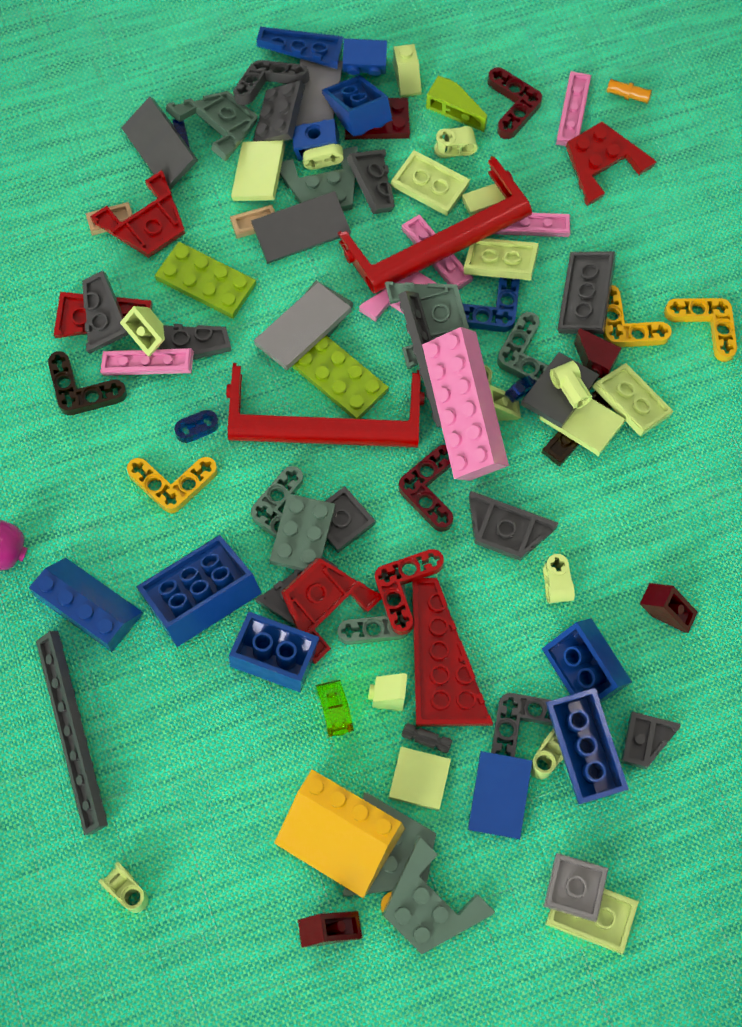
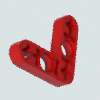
[375,549,444,635]

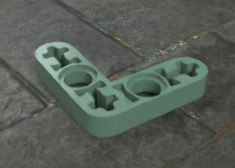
[497,312,549,385]
[251,466,303,538]
[337,568,409,645]

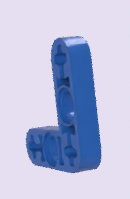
[462,278,520,332]

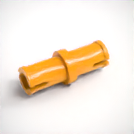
[607,79,652,104]

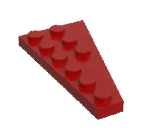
[412,578,493,727]

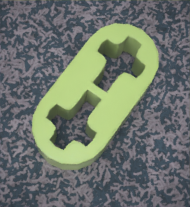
[303,144,344,170]

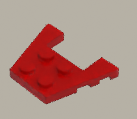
[566,122,656,206]
[90,170,185,258]
[281,558,381,664]

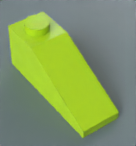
[426,75,488,132]

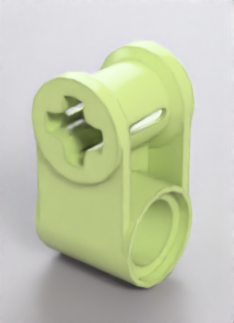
[434,126,478,158]
[543,554,575,604]
[531,728,563,779]
[98,862,149,913]

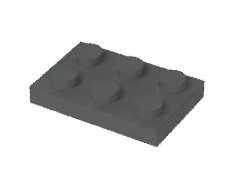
[253,80,305,141]

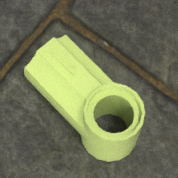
[550,361,592,409]

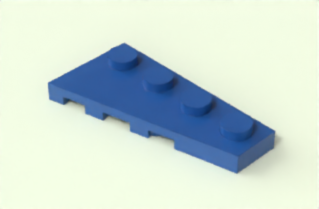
[257,26,344,69]

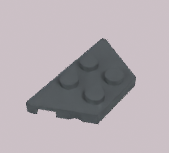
[469,491,558,561]

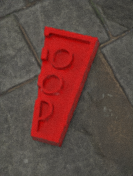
[54,292,153,338]

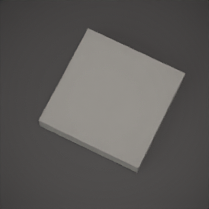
[543,853,609,922]

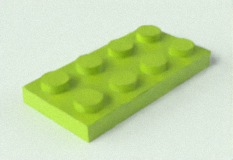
[155,241,256,319]
[292,335,389,419]

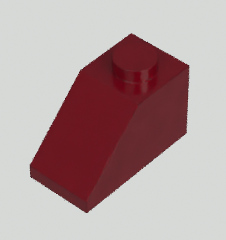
[574,328,621,378]
[640,583,698,633]
[298,911,362,948]

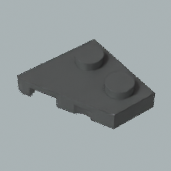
[621,712,681,769]

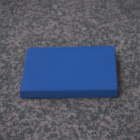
[468,751,533,839]

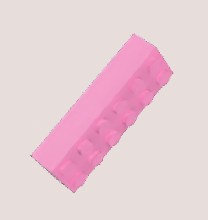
[422,327,509,481]

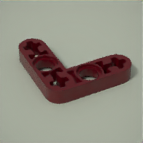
[488,67,542,139]
[398,445,453,532]

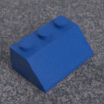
[229,612,319,692]
[542,618,632,703]

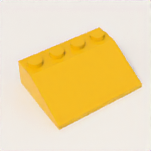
[274,769,405,899]

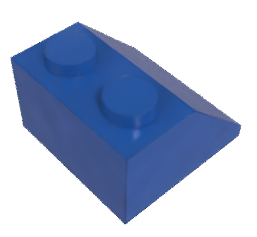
[343,38,387,76]

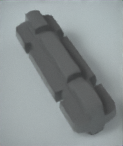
[402,723,452,753]

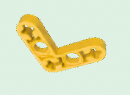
[603,285,672,347]
[664,298,737,362]
[127,457,217,513]

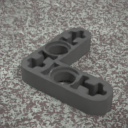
[233,60,310,105]
[491,693,553,757]

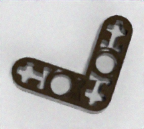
[48,351,127,415]

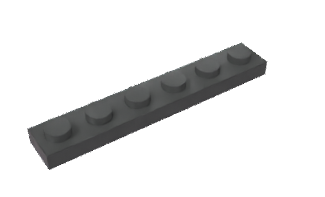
[398,291,442,427]

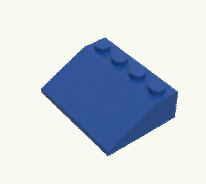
[136,535,262,647]

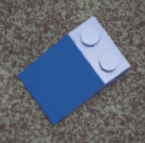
[322,75,392,136]

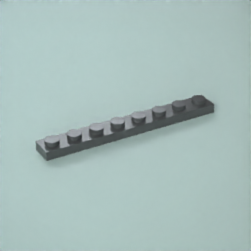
[36,631,108,835]

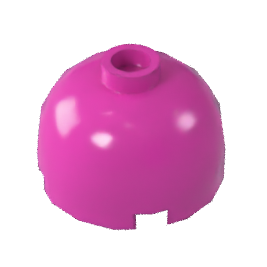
[0,520,28,571]

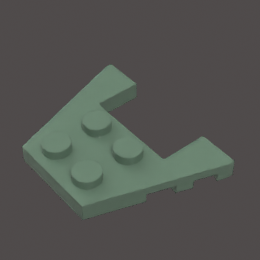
[166,91,258,161]
[280,146,358,211]
[385,282,469,369]
[343,792,436,897]
[382,837,495,954]

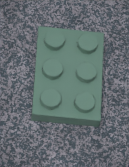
[269,494,335,571]

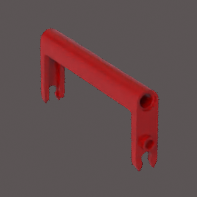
[337,156,532,294]
[226,363,425,448]

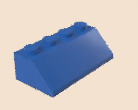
[29,558,143,652]
[546,688,629,805]

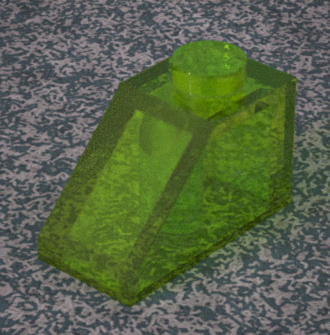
[316,679,354,737]

